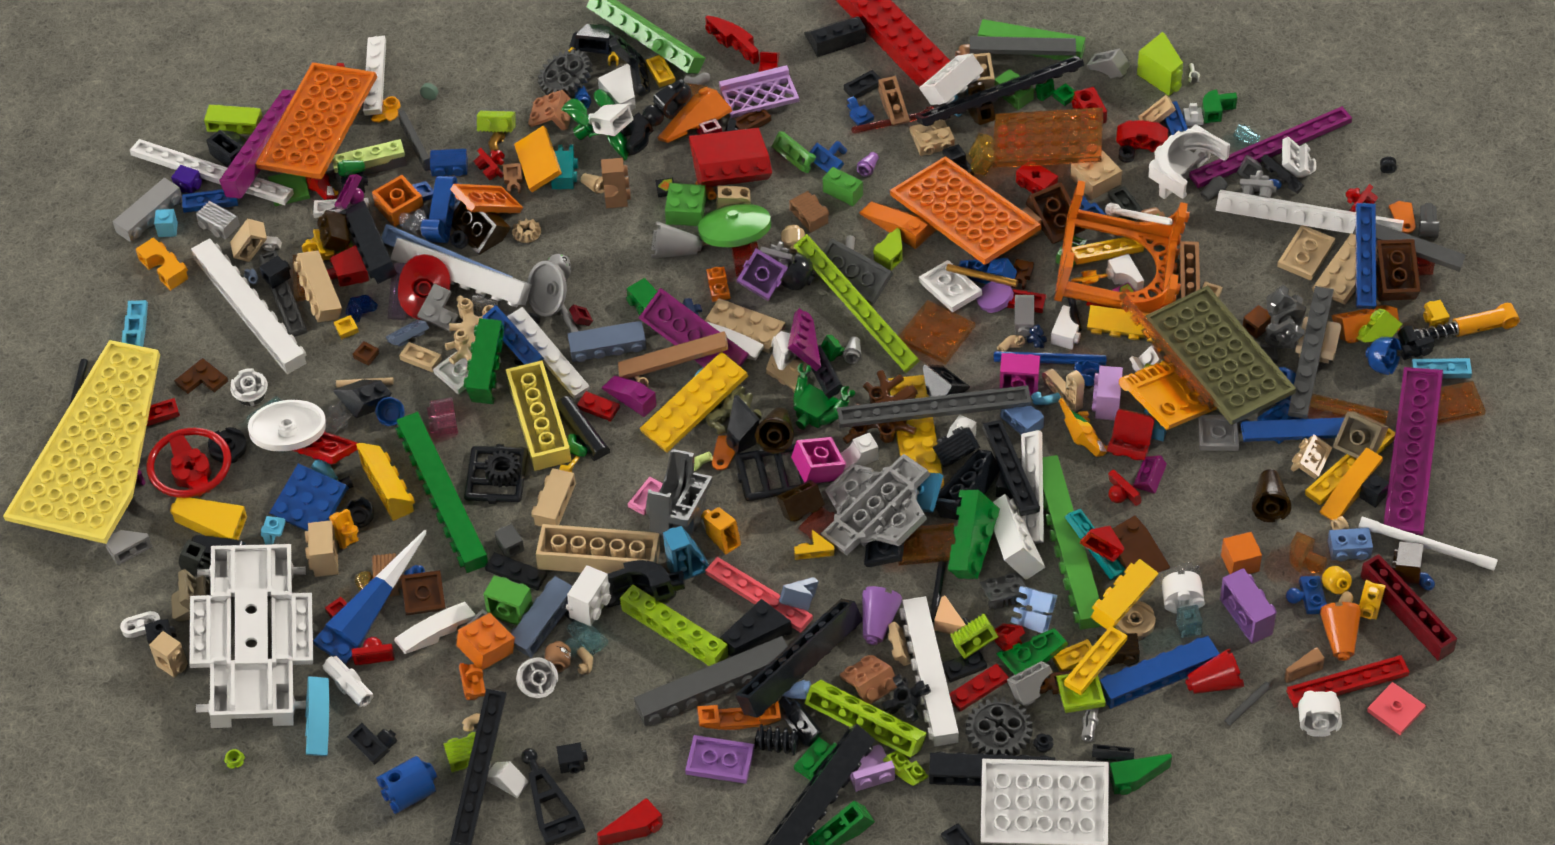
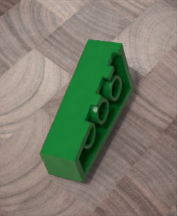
[464,318,504,404]

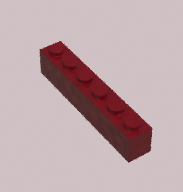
[1360,554,1457,661]

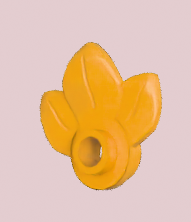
[371,96,401,122]
[1071,270,1108,285]

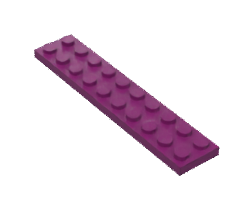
[1384,367,1443,536]

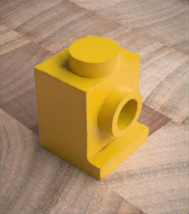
[1423,300,1450,329]

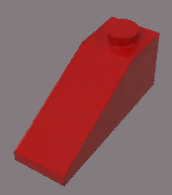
[597,798,663,845]

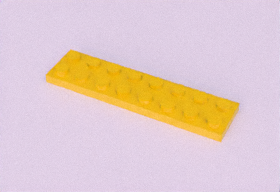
[888,375,944,489]

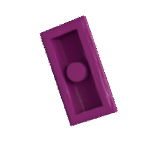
[1133,455,1167,493]

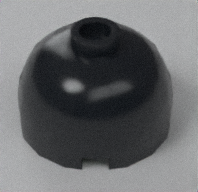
[781,252,815,290]

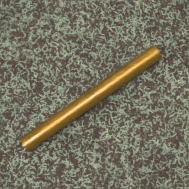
[946,264,1018,287]

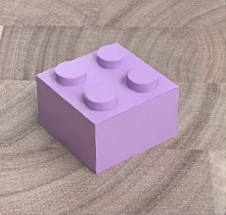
[1092,366,1123,420]

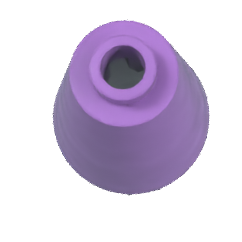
[862,586,902,645]

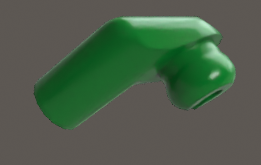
[567,434,588,457]

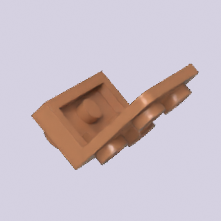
[528,90,571,131]
[840,655,897,704]

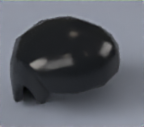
[345,497,374,528]

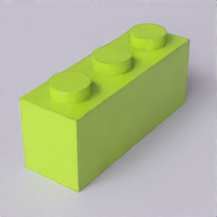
[204,105,263,135]

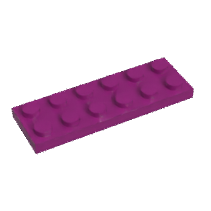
[639,288,749,367]

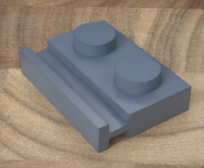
[385,319,429,346]

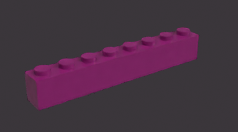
[219,90,296,198]

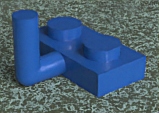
[810,141,847,173]

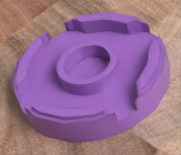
[977,282,1014,313]

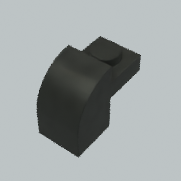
[178,540,211,580]

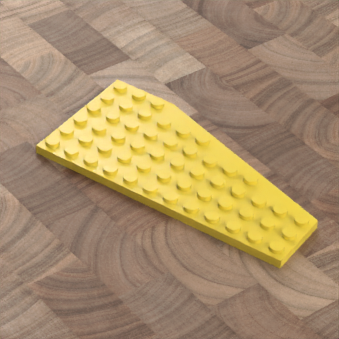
[3,340,160,544]

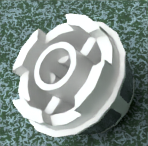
[230,369,268,406]

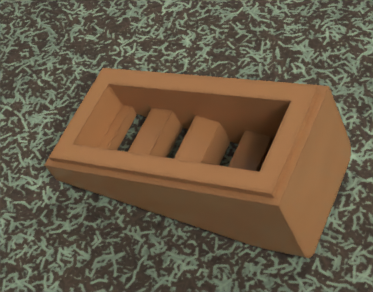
[1284,647,1325,683]

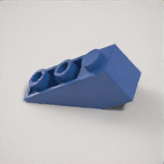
[959,258,1017,284]

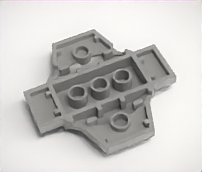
[821,454,930,555]

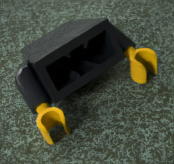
[568,24,619,67]

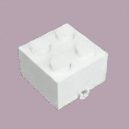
[566,565,611,626]

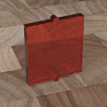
[798,507,834,539]

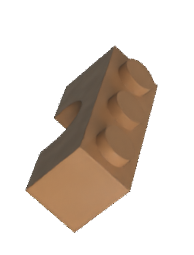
[601,158,631,208]

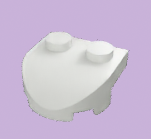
[1282,137,1316,178]

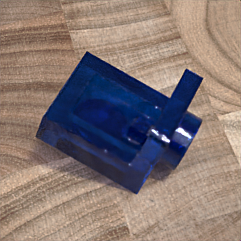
[345,294,378,323]

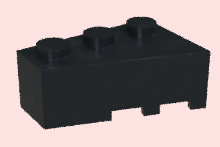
[720,599,792,657]

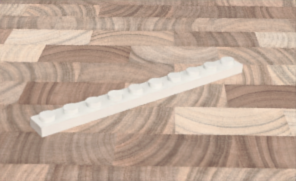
[130,139,294,205]

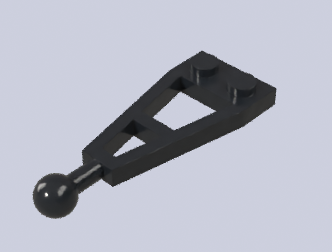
[521,748,586,845]

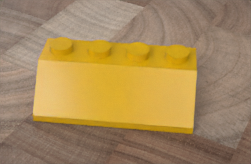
[356,443,415,521]

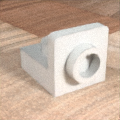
[1129,345,1164,372]

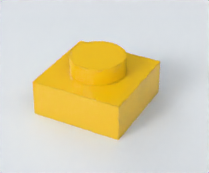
[334,315,359,339]

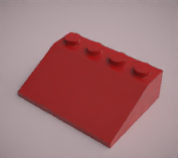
[689,128,772,188]

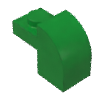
[1202,89,1238,124]

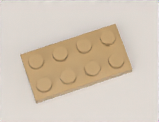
[1312,233,1356,304]
[705,298,786,353]

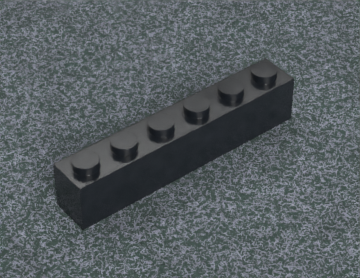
[345,201,398,284]
[929,751,1055,786]

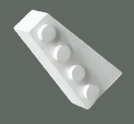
[993,494,1045,580]

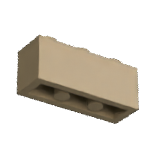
[532,468,576,527]

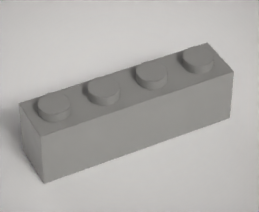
[112,178,182,242]

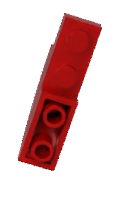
[705,15,759,65]

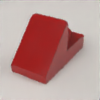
[759,51,780,72]
[993,623,1025,652]

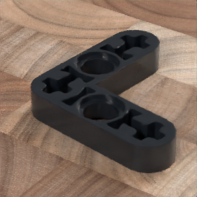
[609,35,650,97]

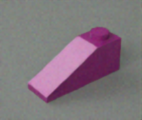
[602,376,657,417]

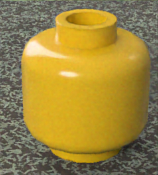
[1322,566,1352,595]

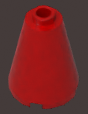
[1185,648,1244,694]

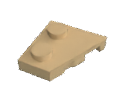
[766,354,808,393]

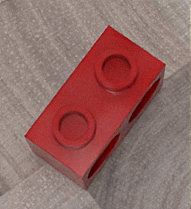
[1072,87,1107,128]

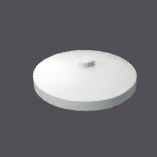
[248,400,326,451]

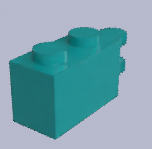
[551,144,578,189]

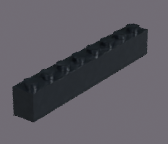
[735,598,863,718]
[764,724,875,845]

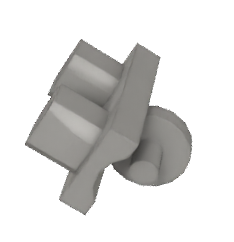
[1240,170,1276,198]
[760,241,794,272]

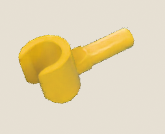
[559,456,580,473]

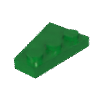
[996,628,1069,675]

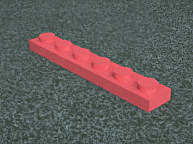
[705,557,813,633]

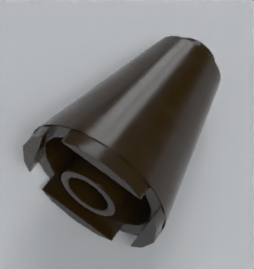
[755,408,794,454]
[1252,469,1292,523]

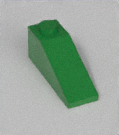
[1109,754,1172,795]
[806,801,875,845]

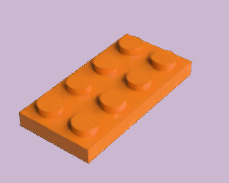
[450,184,523,214]

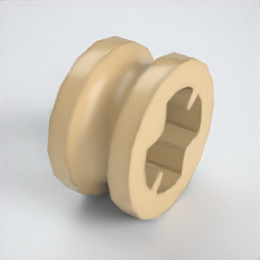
[1331,516,1349,530]

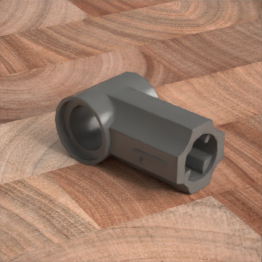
[1419,203,1439,238]

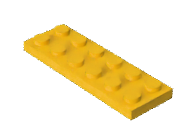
[640,352,748,453]

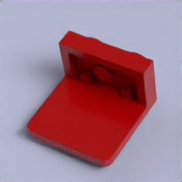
[1107,409,1155,461]

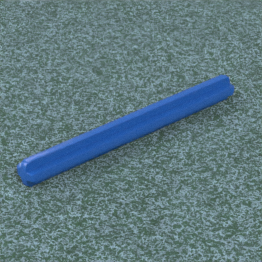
[993,351,1107,365]

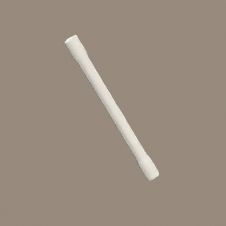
[1358,517,1498,571]

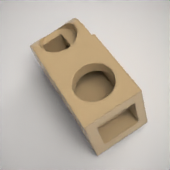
[716,185,751,209]

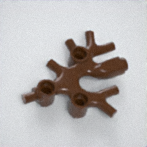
[843,370,918,444]

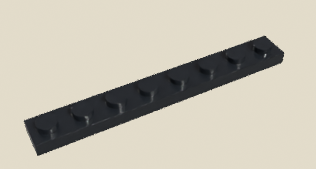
[450,689,507,845]

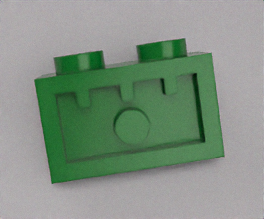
[794,737,837,780]

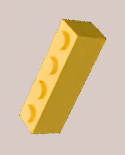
[1087,305,1161,343]
[1091,559,1159,630]

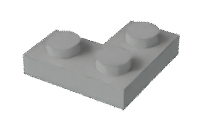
[417,283,459,333]

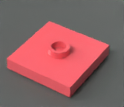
[1367,682,1426,735]

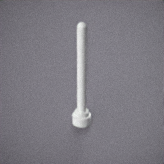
[1105,203,1173,225]

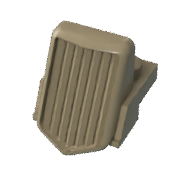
[171,569,211,621]

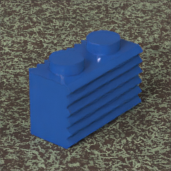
[430,149,468,176]

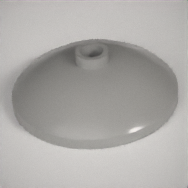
[527,261,567,316]

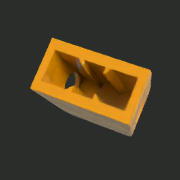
[701,507,741,555]

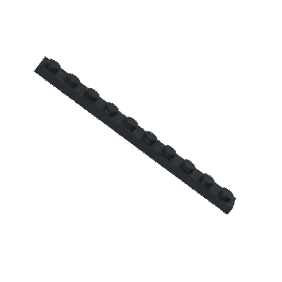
[915,56,1084,126]

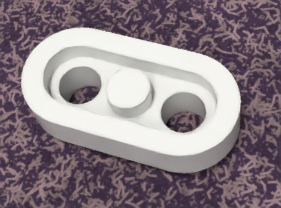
[120,611,160,638]

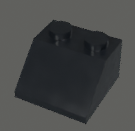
[334,379,392,418]

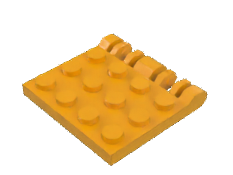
[1118,357,1217,430]

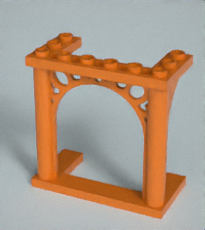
[1054,180,1190,313]

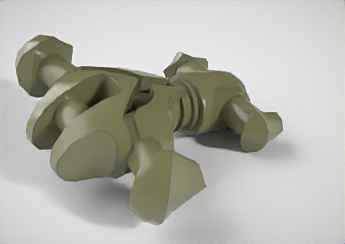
[705,386,762,435]

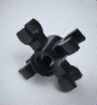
[882,674,931,722]

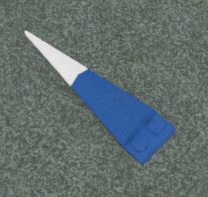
[313,530,426,665]

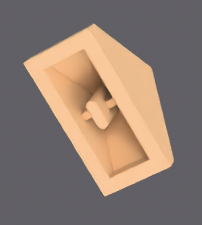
[934,596,966,634]

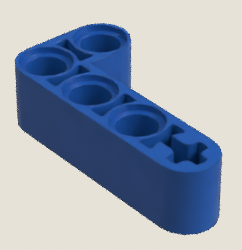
[421,176,458,243]

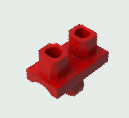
[473,148,505,180]
[1346,184,1378,212]

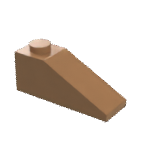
[878,76,910,126]

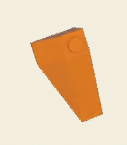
[859,202,937,249]

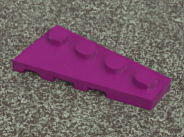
[788,308,821,371]

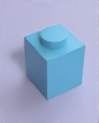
[154,209,178,237]

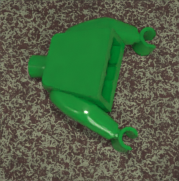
[793,363,855,430]

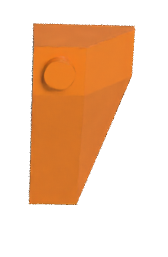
[657,87,732,143]

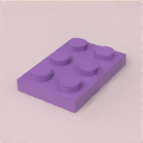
[685,735,754,784]

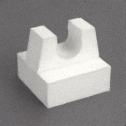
[1183,103,1204,126]

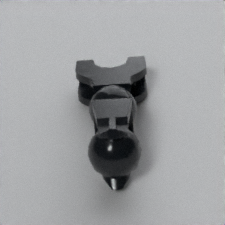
[620,79,692,155]

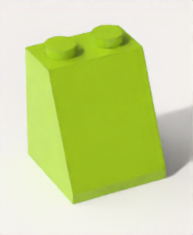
[1137,32,1183,96]

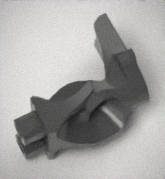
[1265,285,1306,349]

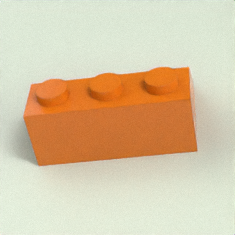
[1331,305,1400,343]

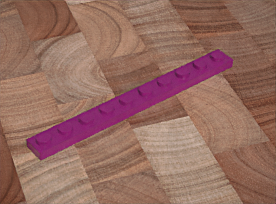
[1189,106,1352,189]

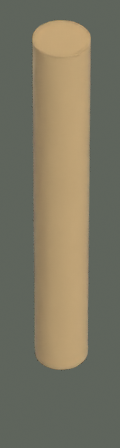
[336,377,394,388]

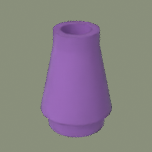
[857,152,879,177]

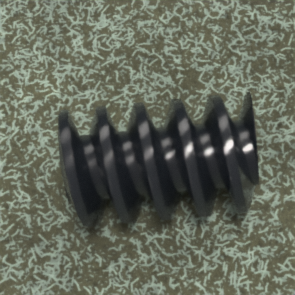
[754,724,799,755]

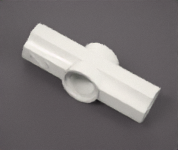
[323,656,373,707]

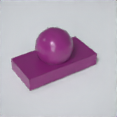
[334,174,364,209]

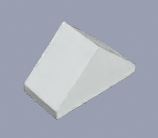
[487,761,529,798]

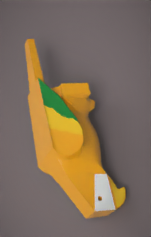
[1059,398,1108,457]

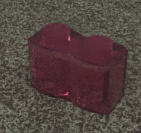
[427,397,459,438]

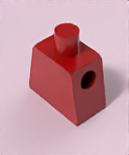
[327,245,370,287]

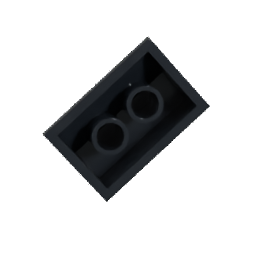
[804,16,866,57]

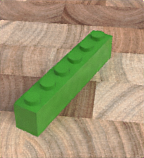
[978,19,1085,61]

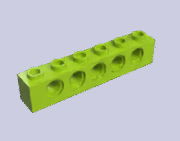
[620,584,728,666]
[804,680,927,758]

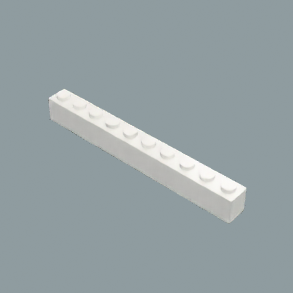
[1216,190,1404,234]
[191,238,306,374]

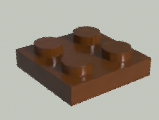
[401,570,446,615]

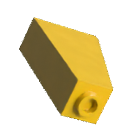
[170,497,247,540]

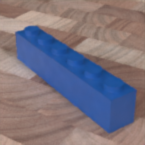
[1100,636,1220,709]

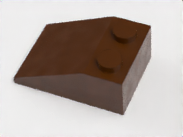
[1026,182,1086,244]
[1376,239,1421,301]
[1112,515,1170,575]

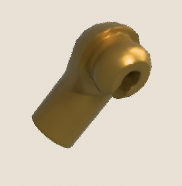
[488,131,505,151]

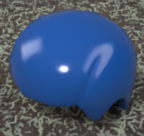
[1074,360,1101,386]
[375,397,405,427]

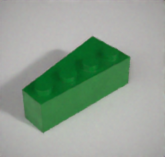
[948,490,1000,579]

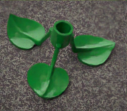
[561,89,628,161]

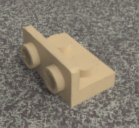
[1291,435,1332,479]

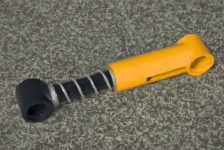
[1397,303,1520,346]

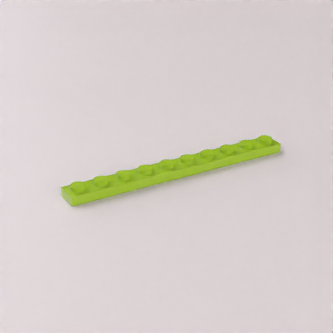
[793,234,920,373]

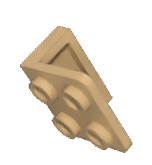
[1295,317,1341,364]

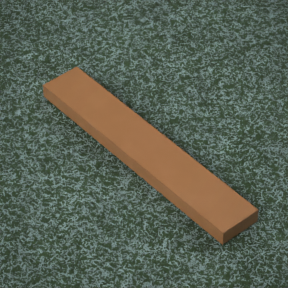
[618,331,728,379]

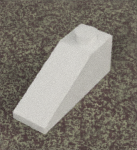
[771,331,797,370]

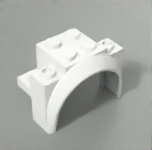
[1148,124,1230,199]

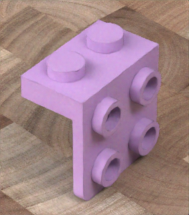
[850,745,895,792]

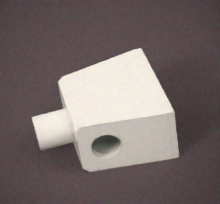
[588,104,634,136]

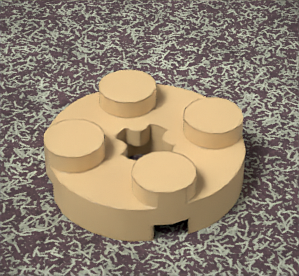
[1115,601,1156,640]

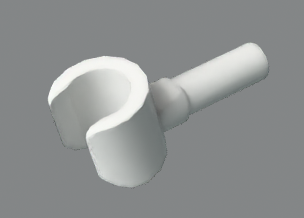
[1188,63,1200,83]

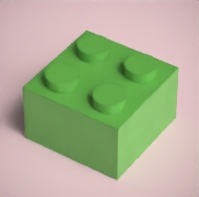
[665,183,706,226]
[483,575,533,626]

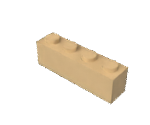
[293,250,342,322]

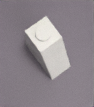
[598,64,636,111]

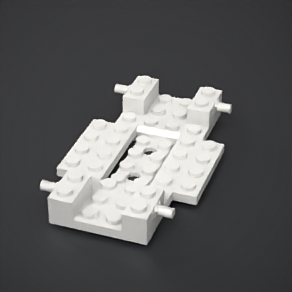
[190,544,313,728]

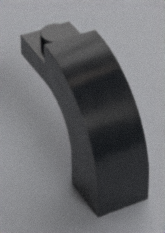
[608,560,675,601]

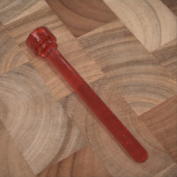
[851,106,934,133]

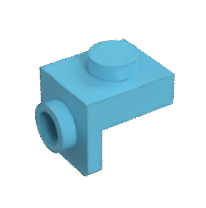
[261,516,286,545]

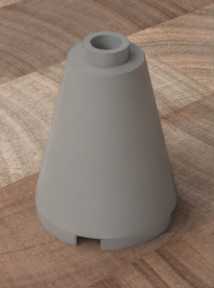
[651,222,702,259]

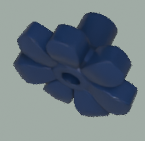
[1026,324,1047,348]

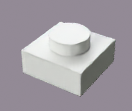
[262,236,282,251]

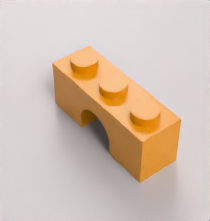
[136,237,188,291]

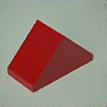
[1080,526,1124,562]

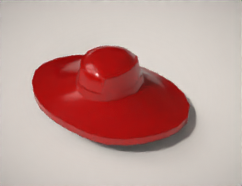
[398,254,450,320]

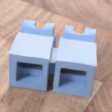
[1010,586,1058,633]

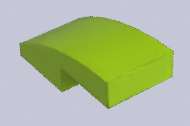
[883,751,929,786]

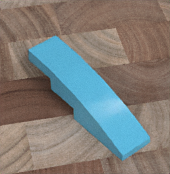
[122,300,148,347]
[305,676,329,756]

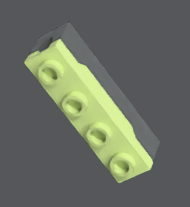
[332,139,407,182]

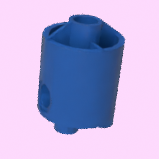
[376,756,437,814]

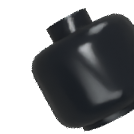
[376,729,397,749]

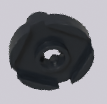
[208,427,247,463]

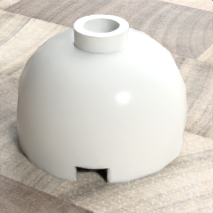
[516,657,558,698]

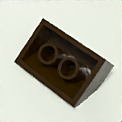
[451,201,511,255]

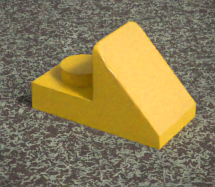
[794,530,834,560]

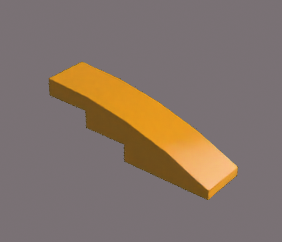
[1320,447,1383,520]

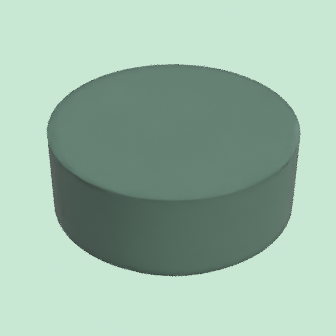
[420,83,439,100]

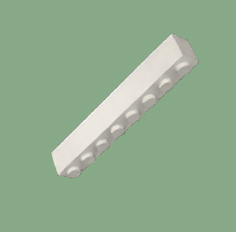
[391,238,532,307]
[899,596,959,747]

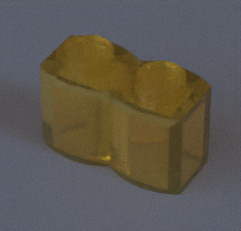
[969,133,996,176]

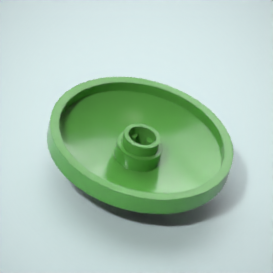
[698,204,771,247]

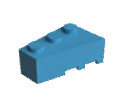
[663,526,709,580]

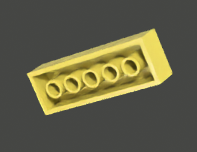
[505,360,572,471]

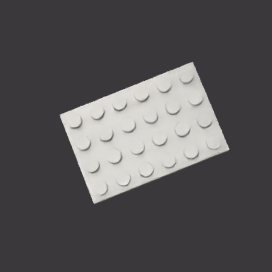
[981,759,1109,845]

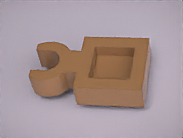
[503,163,522,194]

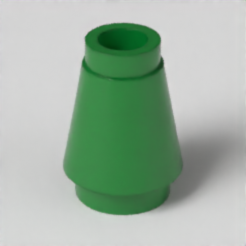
[337,160,365,177]

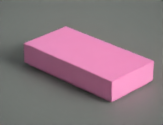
[628,477,663,515]

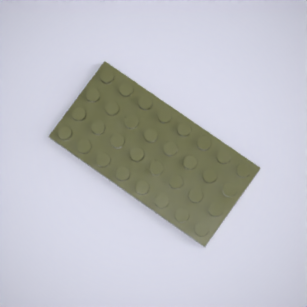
[1144,285,1296,425]

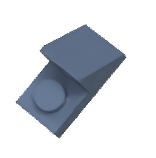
[779,577,819,610]

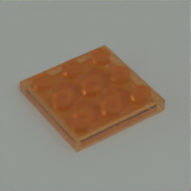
[899,300,975,365]

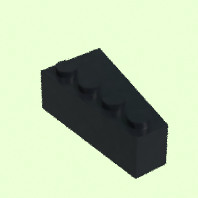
[935,449,1000,520]

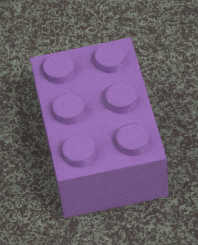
[1220,568,1277,644]

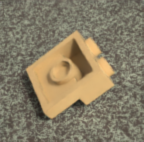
[910,120,955,156]

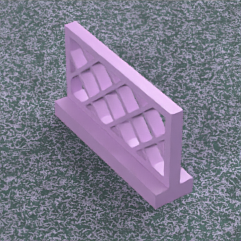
[719,65,799,118]

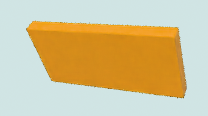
[514,125,562,192]

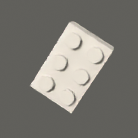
[919,53,984,105]

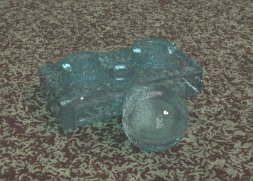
[564,620,608,655]

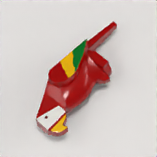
[306,171,339,200]

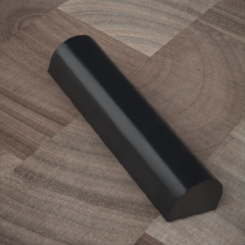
[556,396,610,461]

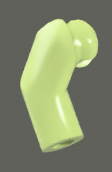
[694,451,713,472]

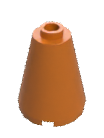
[1320,602,1361,661]

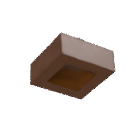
[353,341,380,366]

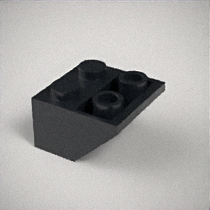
[206,130,247,167]

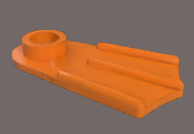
[1389,201,1416,234]
[712,435,736,470]

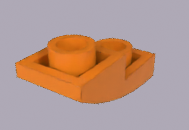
[706,267,730,302]

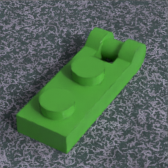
[771,131,816,173]

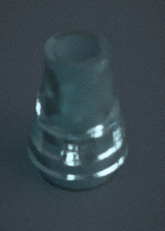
[1233,123,1261,144]

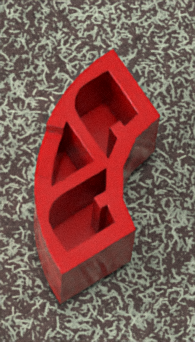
[1116,120,1168,152]

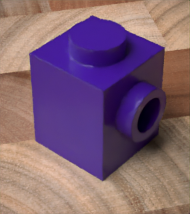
[171,165,202,193]

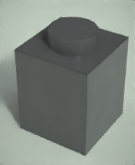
[494,524,525,558]

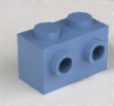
[1327,528,1373,562]

